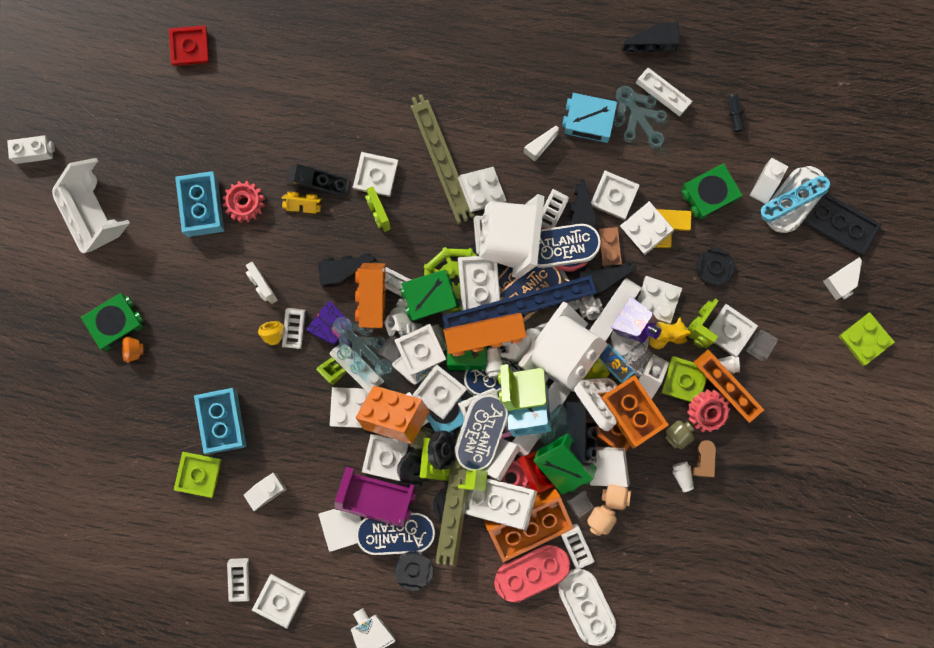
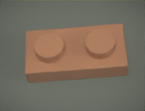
[598,227,622,267]

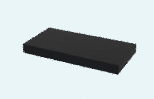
[802,193,882,257]

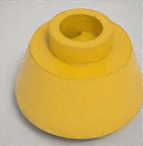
[258,321,284,345]

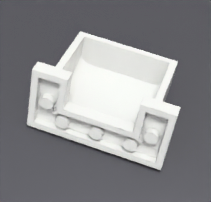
[479,194,544,278]
[518,302,608,392]

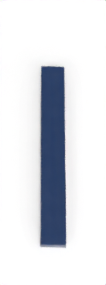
[442,275,597,329]

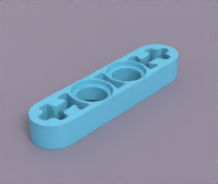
[761,176,830,222]

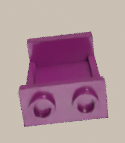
[335,467,417,527]

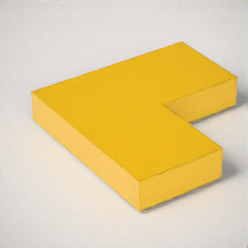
[654,209,691,248]

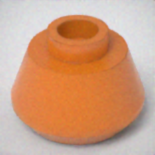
[122,337,143,363]

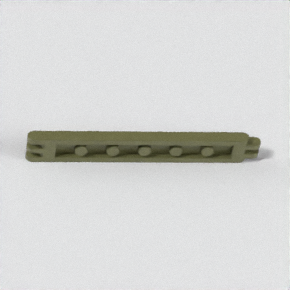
[411,94,475,224]
[436,429,468,567]

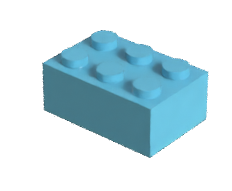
[175,171,225,237]
[194,388,247,455]

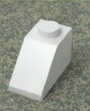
[750,158,788,204]
[823,257,862,300]
[639,354,670,399]
[244,473,287,511]

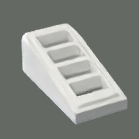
[524,126,559,161]
[541,189,569,228]
[282,308,306,349]
[561,524,595,569]
[227,558,249,602]

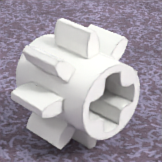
[578,296,603,320]

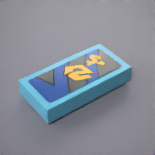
[599,343,636,384]

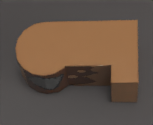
[692,440,716,478]

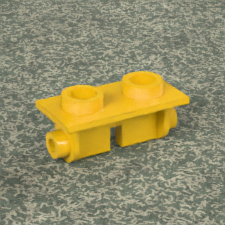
[282,192,322,214]

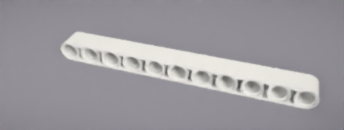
[512,278,641,457]

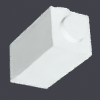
[7,135,55,164]

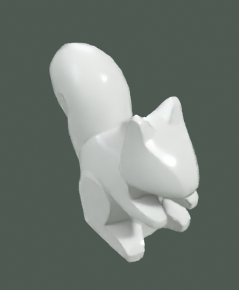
[384,298,422,337]
[500,328,541,363]

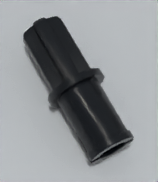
[728,94,745,132]

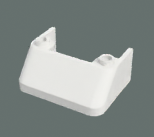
[52,158,129,253]

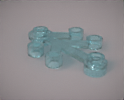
[613,86,667,148]
[333,317,392,376]

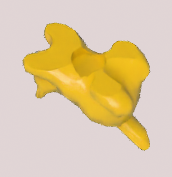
[649,318,691,349]

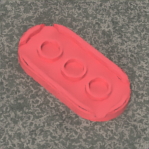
[494,545,570,602]

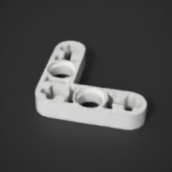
[574,378,617,431]

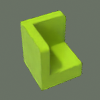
[458,469,488,491]

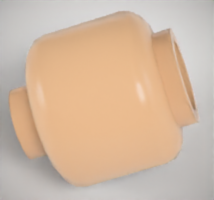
[602,484,631,510]
[587,505,617,536]

